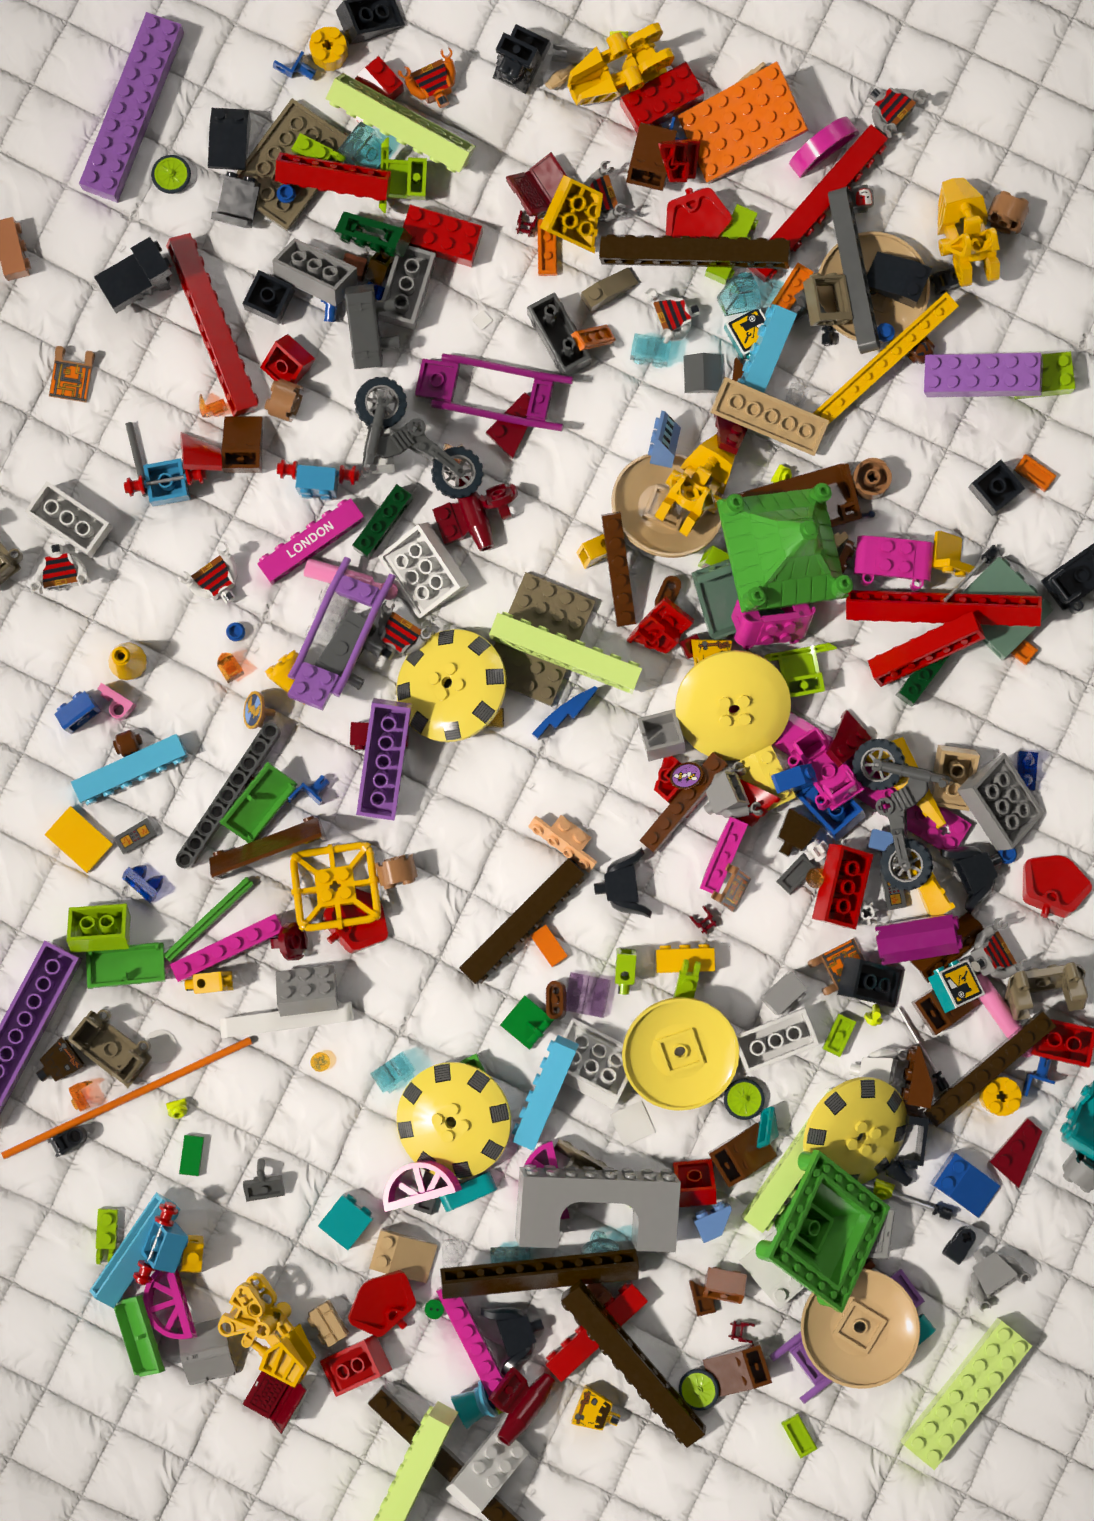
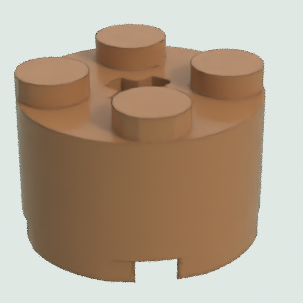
[987,191,1029,234]
[265,379,303,422]
[852,458,892,500]
[375,854,418,889]

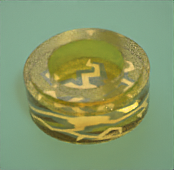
[310,1052,330,1072]

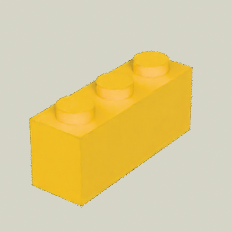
[655,944,715,973]

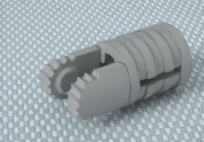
[552,44,587,64]

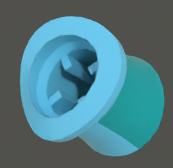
[451,1380,498,1429]

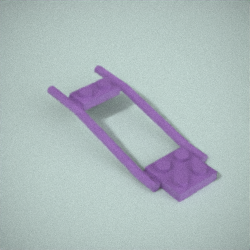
[287,557,396,711]
[769,1269,925,1404]

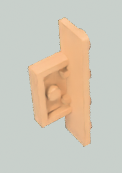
[528,815,597,872]

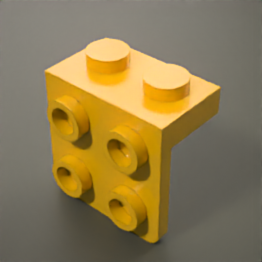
[932,531,975,577]

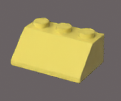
[738,745,796,811]

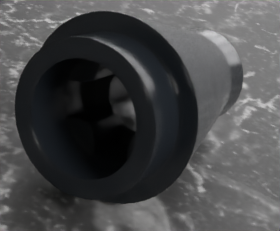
[883,1158,913,1187]

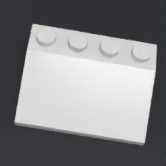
[378,522,470,619]
[562,1017,628,1109]
[739,1230,804,1309]

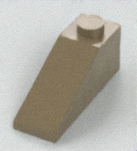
[581,268,638,314]

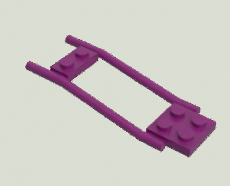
[415,353,574,431]

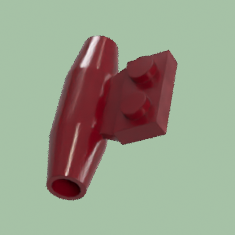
[432,476,494,552]
[488,1367,556,1446]

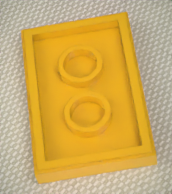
[44,806,114,873]

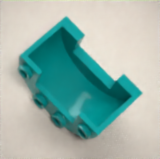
[1060,1081,1094,1161]

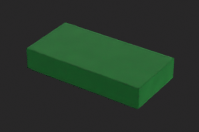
[179,1135,204,1176]

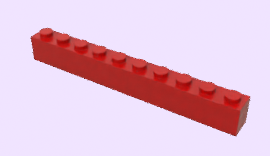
[748,124,888,282]
[166,233,259,417]
[846,590,1042,627]

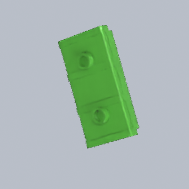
[219,762,298,843]
[86,942,166,989]
[114,1294,166,1377]

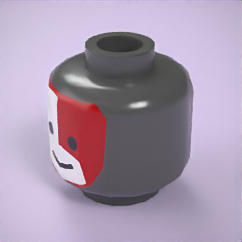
[850,185,874,213]

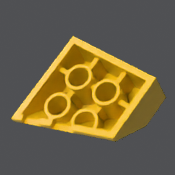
[540,175,603,254]

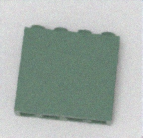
[961,557,1053,660]
[691,559,785,640]

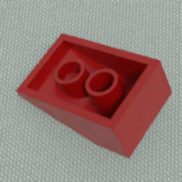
[355,56,404,126]
[1031,1019,1094,1068]
[320,1335,392,1397]

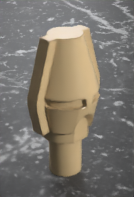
[545,64,574,90]

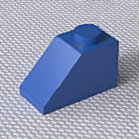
[771,764,818,794]

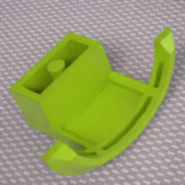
[379,137,427,213]
[764,643,837,698]

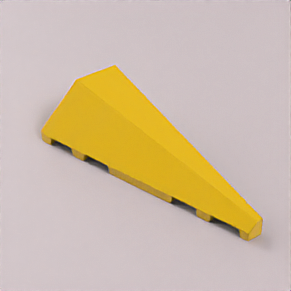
[866,737,946,829]
[910,851,955,917]

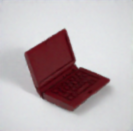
[506,152,568,217]
[243,1371,307,1434]

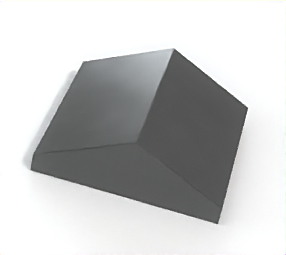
[683,353,722,393]

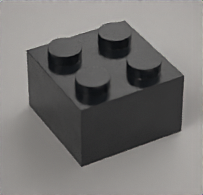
[242,270,295,325]
[968,459,1025,516]

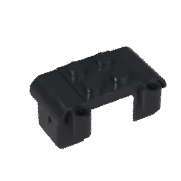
[1041,543,1094,614]

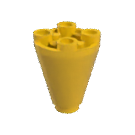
[108,642,147,680]
[265,650,305,705]

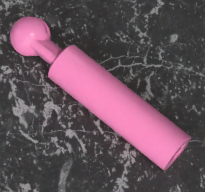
[304,558,398,600]
[976,972,1032,1058]

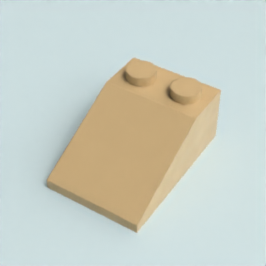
[932,745,980,811]
[369,1228,438,1283]

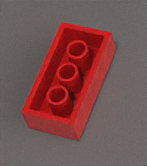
[620,61,705,134]
[403,205,483,268]
[812,844,873,930]

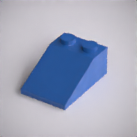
[796,784,866,841]
[930,1152,1000,1218]

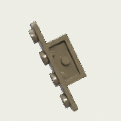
[554,1139,619,1171]

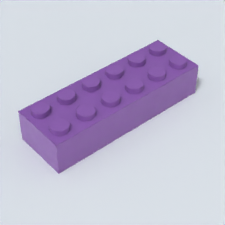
[924,353,1043,397]
[356,698,412,821]

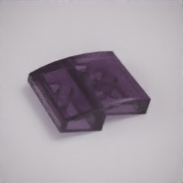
[567,972,611,1018]

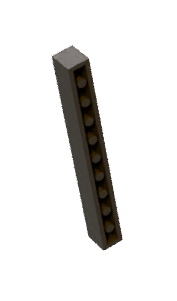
[599,234,791,269]
[440,1249,639,1299]
[561,1279,706,1448]
[367,1385,524,1521]

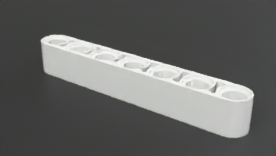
[219,1001,354,1038]

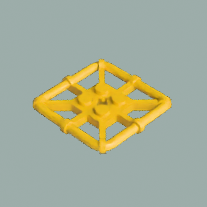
[290,842,381,932]

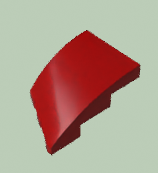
[658,139,700,182]
[180,432,222,471]
[627,596,695,654]
[654,756,707,818]
[734,779,781,827]

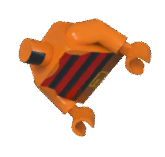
[398,47,456,108]

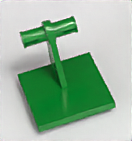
[500,995,554,1050]

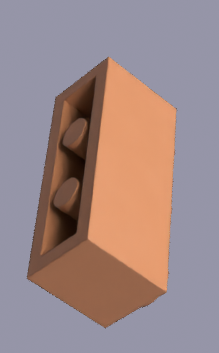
[0,217,31,281]

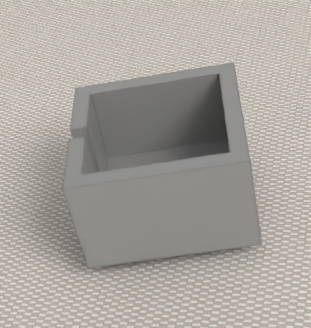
[638,709,686,762]
[760,971,807,1016]

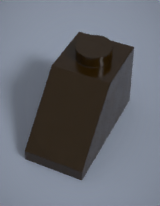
[365,251,395,286]

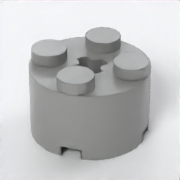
[1062,1149,1094,1193]

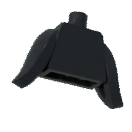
[940,846,1002,914]
[594,847,652,919]
[481,1307,544,1376]

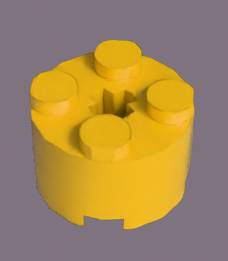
[309,27,348,71]
[979,1077,1022,1116]

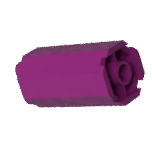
[875,913,963,965]

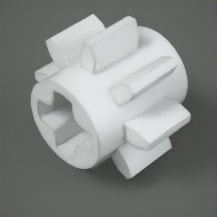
[804,838,829,862]
[859,901,879,925]

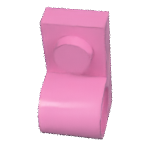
[97,683,136,720]

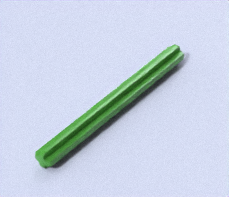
[164,877,254,962]

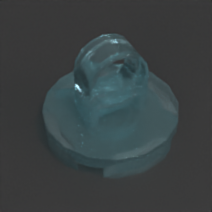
[581,1230,619,1254]

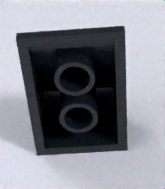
[335,0,405,45]
[208,107,251,171]
[867,251,932,308]
[837,957,903,1008]

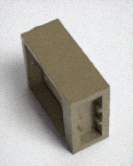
[803,273,853,326]

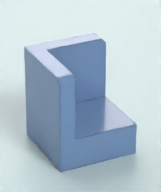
[866,829,894,852]

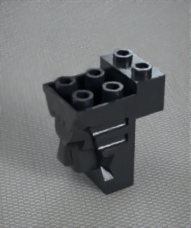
[492,24,551,94]
[94,237,172,314]

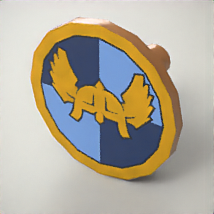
[243,691,276,729]

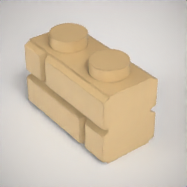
[307,1300,349,1347]

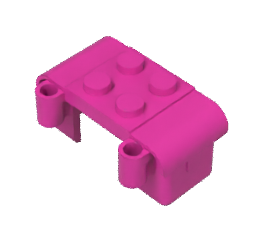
[854,535,934,591]
[731,599,816,650]
[787,727,865,811]

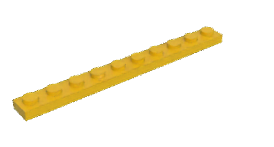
[812,292,959,425]

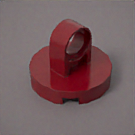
[480,483,518,520]
[270,922,308,961]

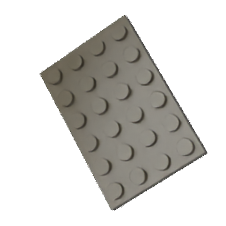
[237,98,353,232]
[494,572,596,706]

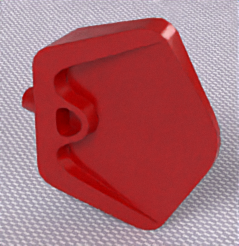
[666,188,733,239]
[1022,855,1092,918]
[321,885,388,953]
[348,1270,416,1337]

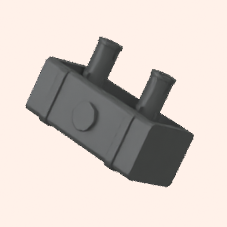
[345,284,400,369]
[527,292,592,376]
[314,609,385,690]

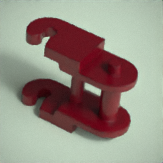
[515,210,538,237]
[689,905,717,935]
[728,1321,756,1343]

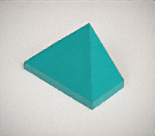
[757,1106,779,1148]

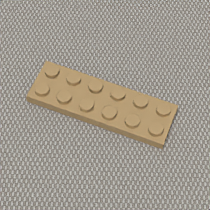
[710,377,829,456]

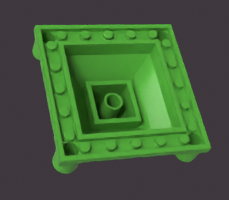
[717,483,853,613]
[756,1150,890,1313]

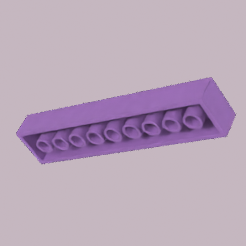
[79,12,184,203]
[0,940,83,1114]

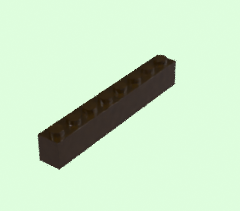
[459,858,585,984]
[923,1009,1056,1127]

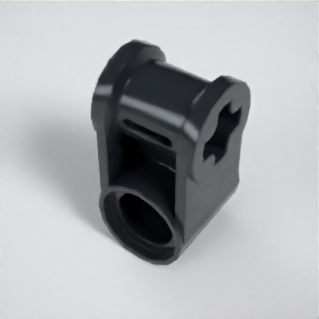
[929,267,960,295]
[47,1126,87,1158]
[942,1226,976,1265]

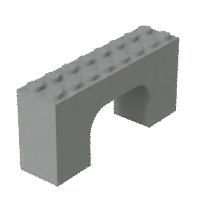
[515,1164,681,1252]

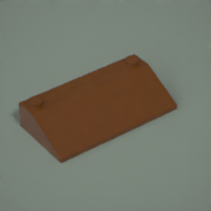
[737,463,862,528]
[209,816,327,881]

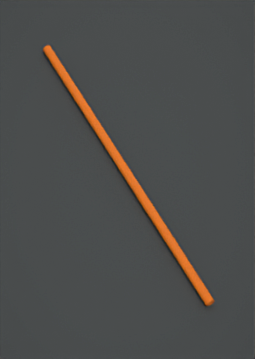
[1,1037,253,1159]

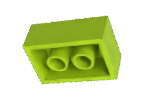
[1014,351,1075,400]
[67,904,131,953]

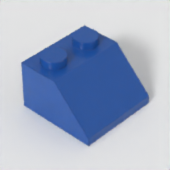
[54,691,102,734]

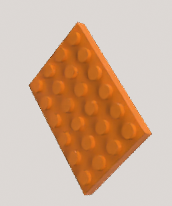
[677,61,809,184]

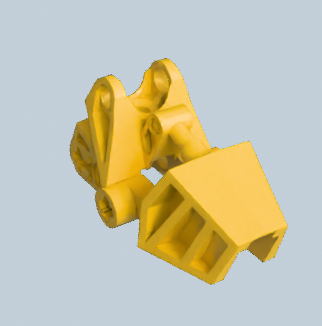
[567,22,675,106]
[937,178,1000,287]
[654,434,735,537]
[218,1272,316,1388]

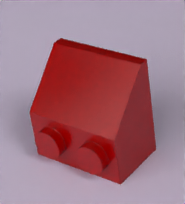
[260,334,315,384]
[673,1159,717,1208]

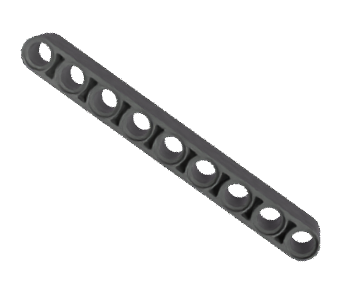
[828,186,881,354]
[176,722,281,869]

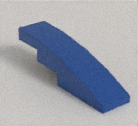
[532,686,598,740]

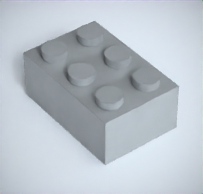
[276,964,338,1017]

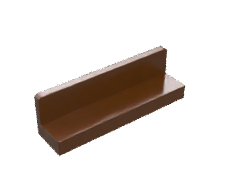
[910,912,984,983]

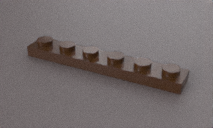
[601,511,636,627]
[639,752,729,853]

